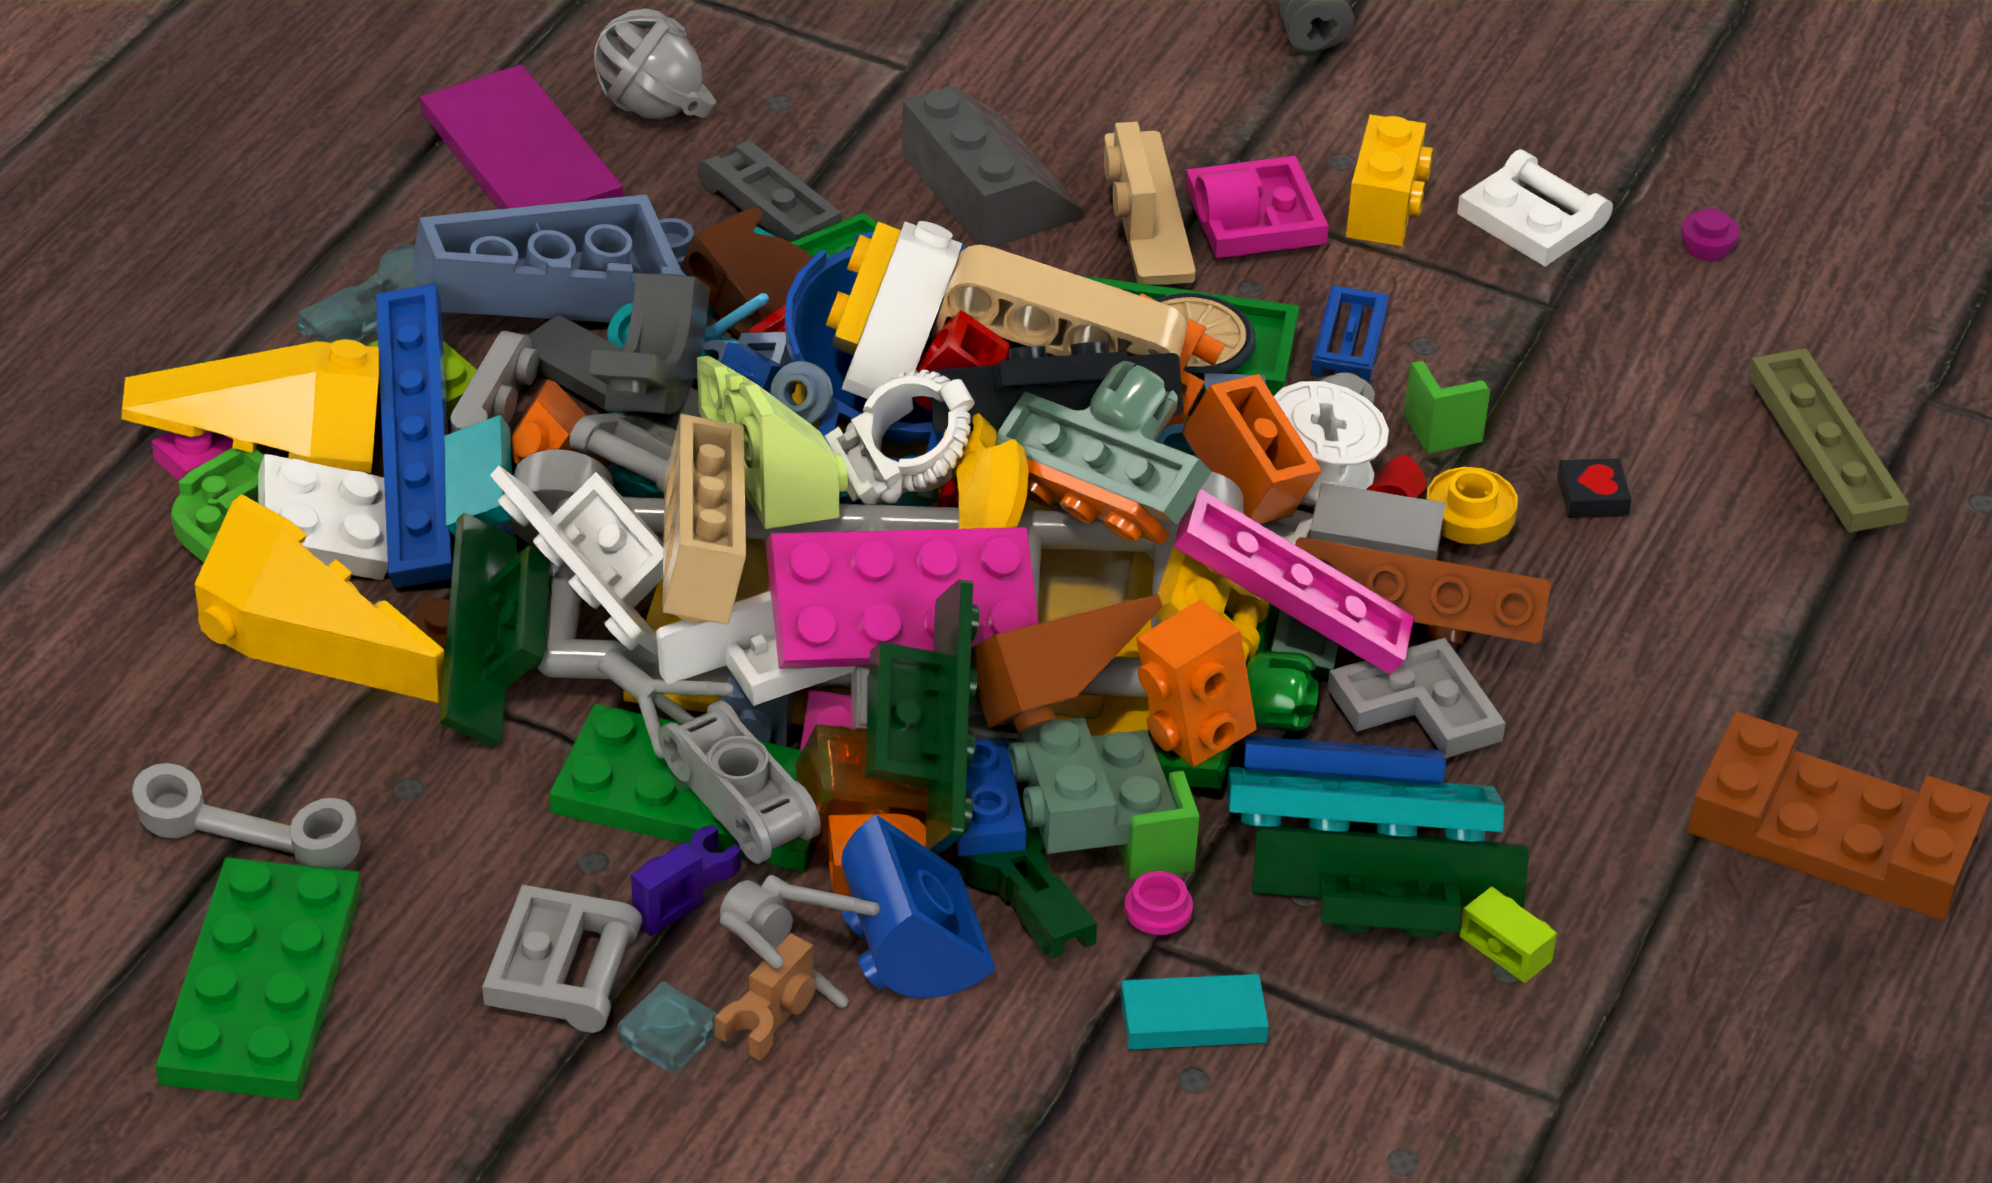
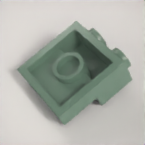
[1008,717,1177,854]

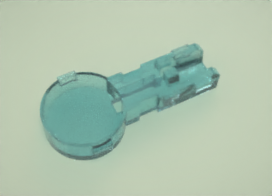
[296,244,450,343]

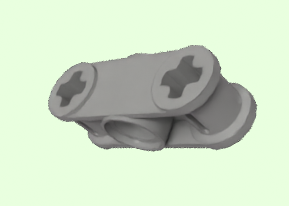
[658,700,821,864]

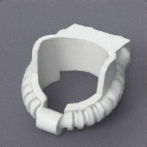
[825,370,974,505]

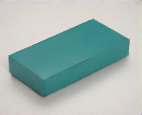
[445,415,513,537]
[1120,974,1269,1050]

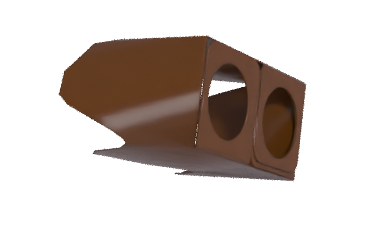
[681,207,813,340]

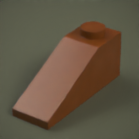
[970,594,1163,732]

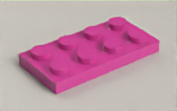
[765,527,1039,669]

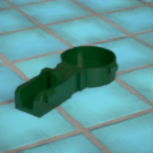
[950,810,1097,960]

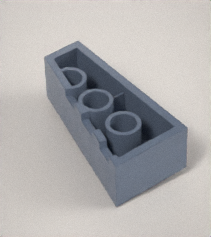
[412,194,683,323]

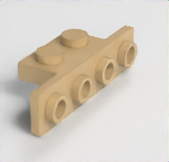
[1104,122,1196,286]

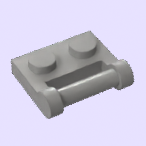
[569,412,676,493]
[482,885,643,1033]

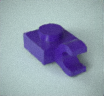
[631,825,741,936]

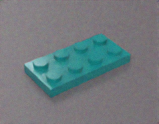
[1227,767,1505,842]

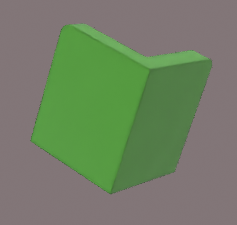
[1404,361,1490,454]
[1117,771,1200,881]

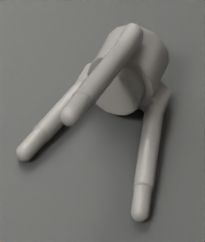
[720,875,880,1008]

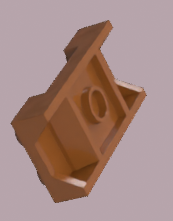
[1687,711,1991,921]

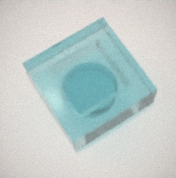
[618,981,718,1075]

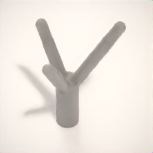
[598,649,734,758]

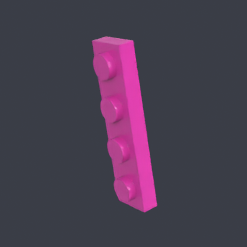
[1173,489,1414,674]

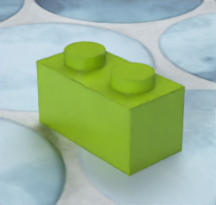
[1459,886,1557,983]

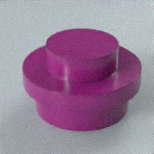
[1681,208,1740,261]

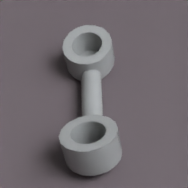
[132,763,361,869]

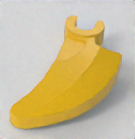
[943,413,1029,529]

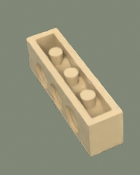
[662,414,746,624]

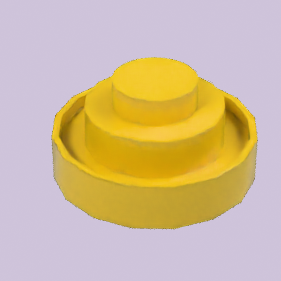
[1426,467,1518,545]

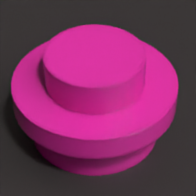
[1124,871,1193,935]

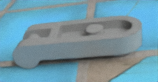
[450,331,539,433]

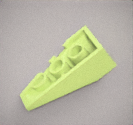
[697,356,848,529]

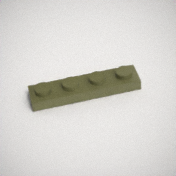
[1748,348,1909,533]

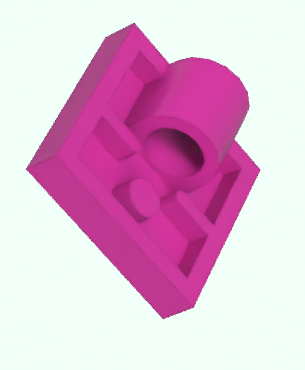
[1185,156,1329,258]

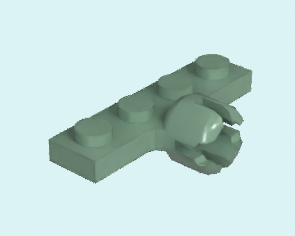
[995,361,1212,526]

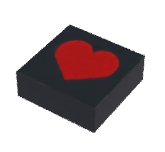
[1557,458,1632,518]

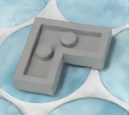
[1328,637,1506,758]

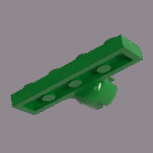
[1157,604,1318,789]

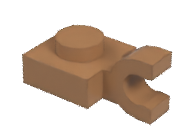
[714,933,817,1061]

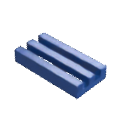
[1311,286,1389,384]

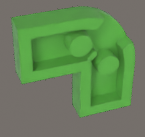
[171,448,264,562]

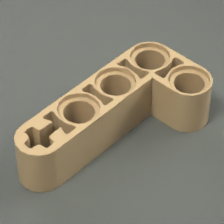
[930,244,1187,360]

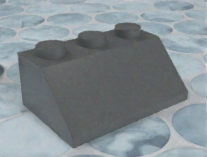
[902,85,1083,247]

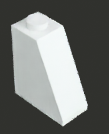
[841,221,962,399]

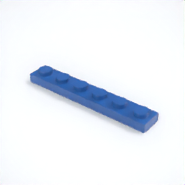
[376,284,455,589]

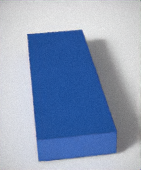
[1243,736,1446,785]

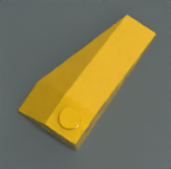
[121,339,379,473]
[194,494,445,703]

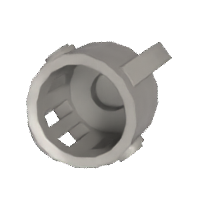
[594,8,716,120]

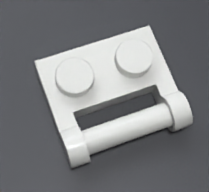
[1457,149,1613,267]

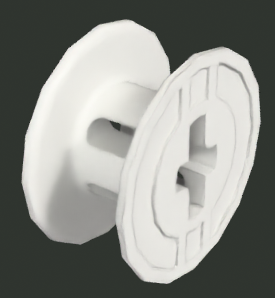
[1274,381,1389,508]

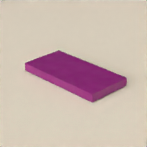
[420,64,623,209]

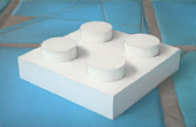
[258,454,388,581]

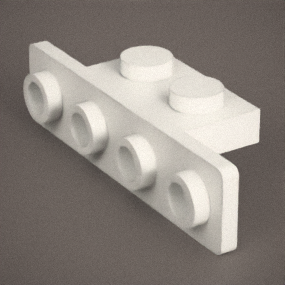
[490,466,663,657]
[656,591,869,706]

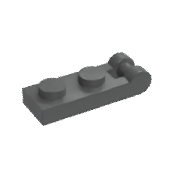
[697,140,842,242]

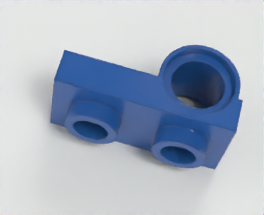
[955,737,1026,856]

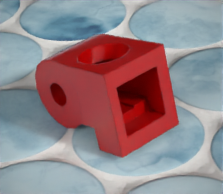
[912,310,1010,411]

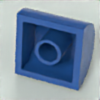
[841,814,996,998]

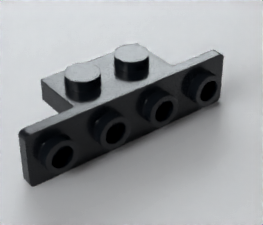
[929,341,1183,433]

